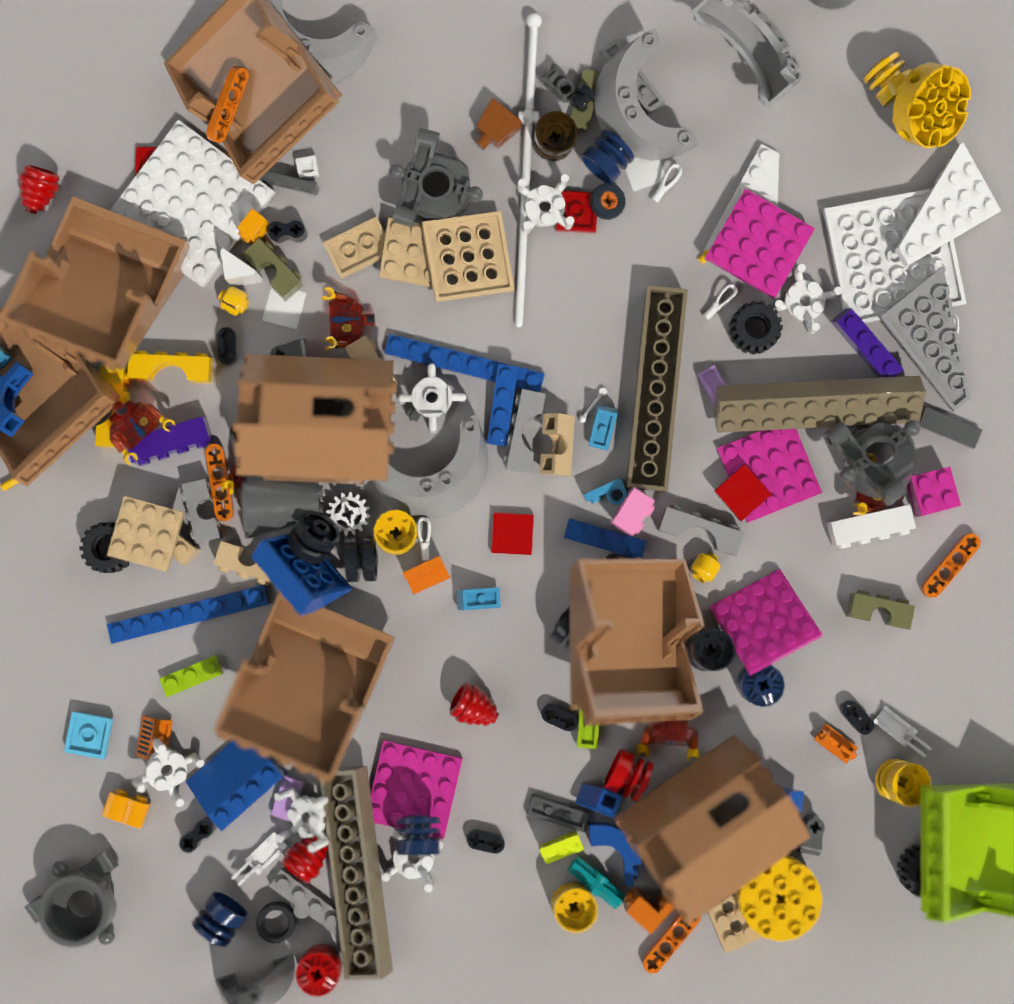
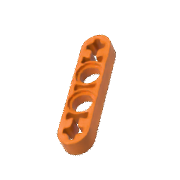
[206,66,249,143]
[205,444,235,521]
[921,533,981,598]
[642,914,701,974]

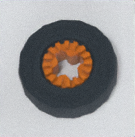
[590,183,626,220]

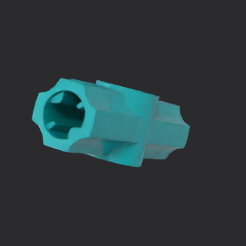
[567,856,626,909]

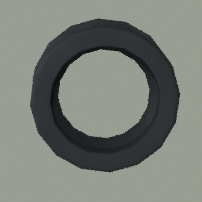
[256,901,296,943]

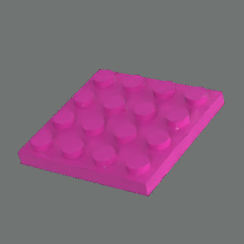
[705,189,815,299]
[716,429,822,523]
[709,569,823,675]
[371,740,463,839]

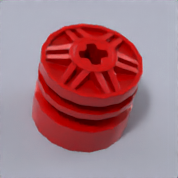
[604,748,654,803]
[295,944,343,997]

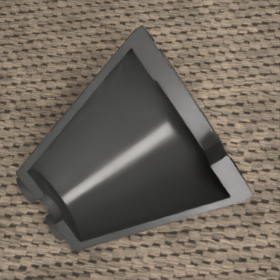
[242,475,323,539]
[215,954,295,1004]

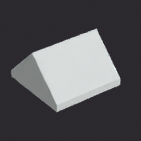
[220,248,263,287]

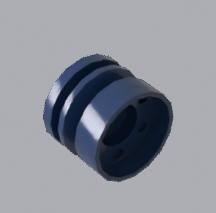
[581,130,635,185]
[736,665,785,707]
[396,815,440,855]
[192,891,248,947]

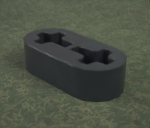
[217,327,238,366]
[840,700,874,735]
[541,704,578,732]
[467,829,505,854]

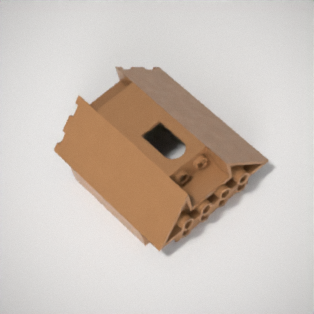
[233,354,397,484]
[613,735,810,925]

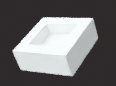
[296,155,320,180]

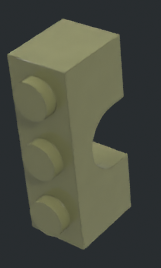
[241,238,303,302]
[846,590,915,630]

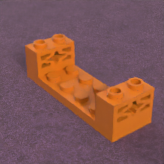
[623,818,722,934]

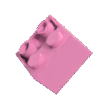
[610,488,655,536]

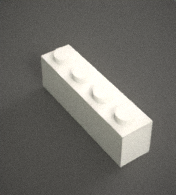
[827,505,916,549]

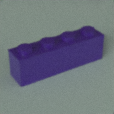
[830,308,904,378]
[125,416,213,466]

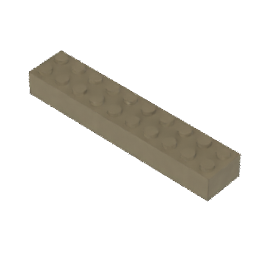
[625,285,688,492]
[714,376,926,433]
[320,766,393,980]

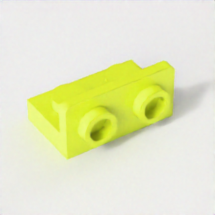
[539,830,584,864]

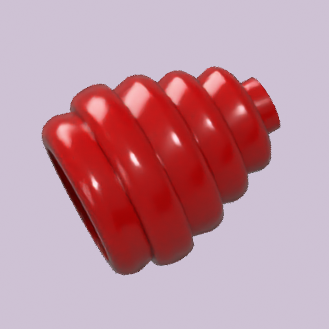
[18,165,60,214]
[449,683,499,726]
[281,836,329,883]

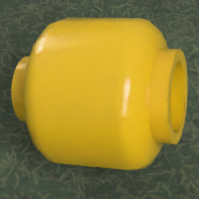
[218,286,250,316]
[690,552,721,583]

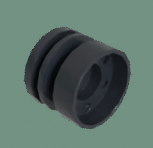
[685,628,735,671]

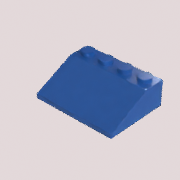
[251,533,352,616]
[186,740,287,832]

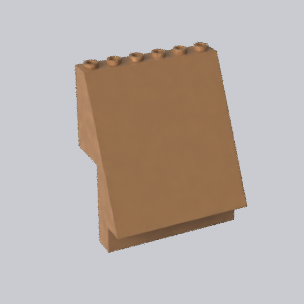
[164,0,342,184]
[0,196,190,371]
[0,305,120,486]
[569,557,704,726]
[213,591,396,782]

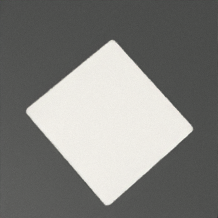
[625,158,667,192]
[262,287,306,329]

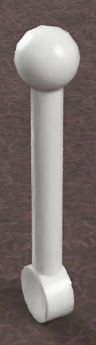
[579,388,607,423]

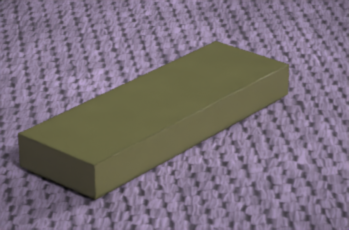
[571,68,600,132]

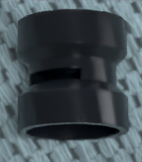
[568,83,596,113]

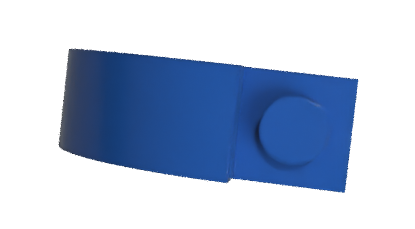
[0,361,34,437]
[588,822,641,886]

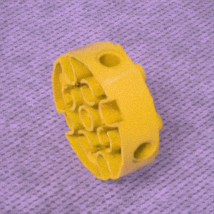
[892,62,971,148]
[736,855,823,942]

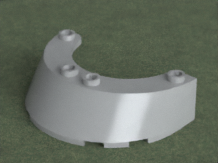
[268,0,377,84]
[691,0,801,108]
[594,28,698,161]
[372,415,488,518]

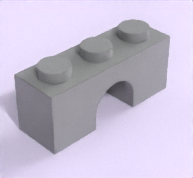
[180,479,223,544]

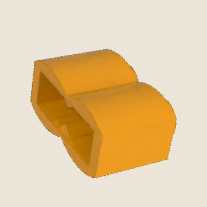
[236,208,269,246]
[101,788,151,828]

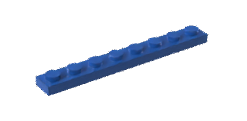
[384,334,545,392]
[106,585,270,644]

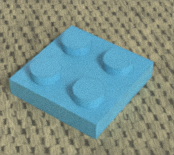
[64,711,114,760]

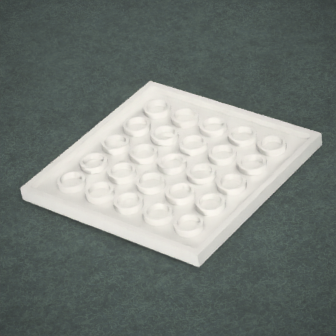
[110,120,275,288]
[823,188,967,324]

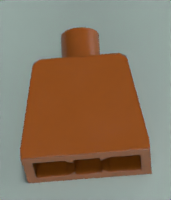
[475,98,522,150]

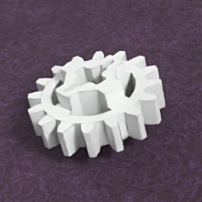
[326,492,371,536]

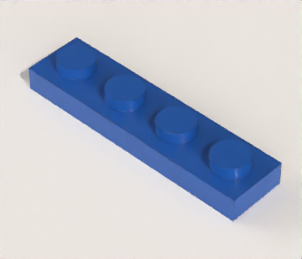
[487,364,518,447]
[564,518,647,558]

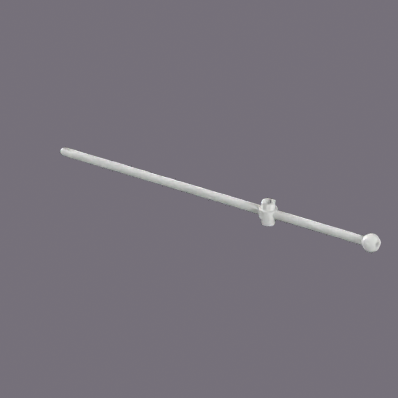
[515,13,542,327]

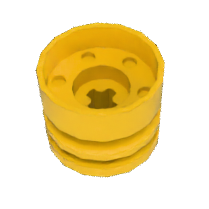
[863,52,912,107]
[374,510,417,555]
[875,758,931,807]
[551,882,598,933]

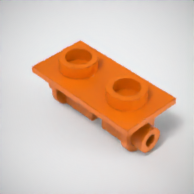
[813,723,858,764]

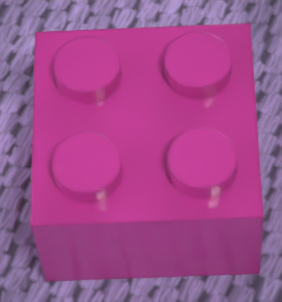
[907,467,961,517]

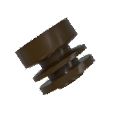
[532,111,578,162]

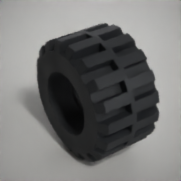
[728,301,783,355]
[79,522,129,573]
[897,844,921,898]

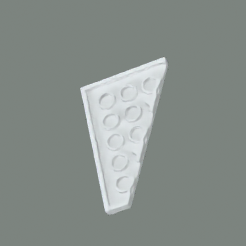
[895,143,1001,267]
[704,144,779,251]

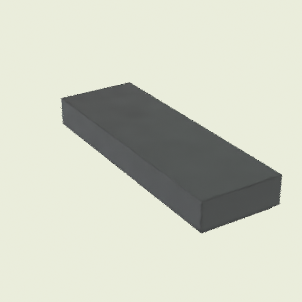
[259,171,319,195]
[919,407,982,449]
[526,794,590,833]

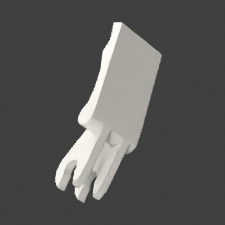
[873,706,932,757]
[231,832,288,886]

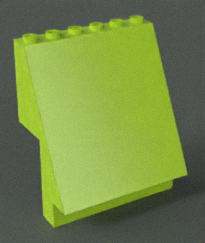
[921,783,1014,923]

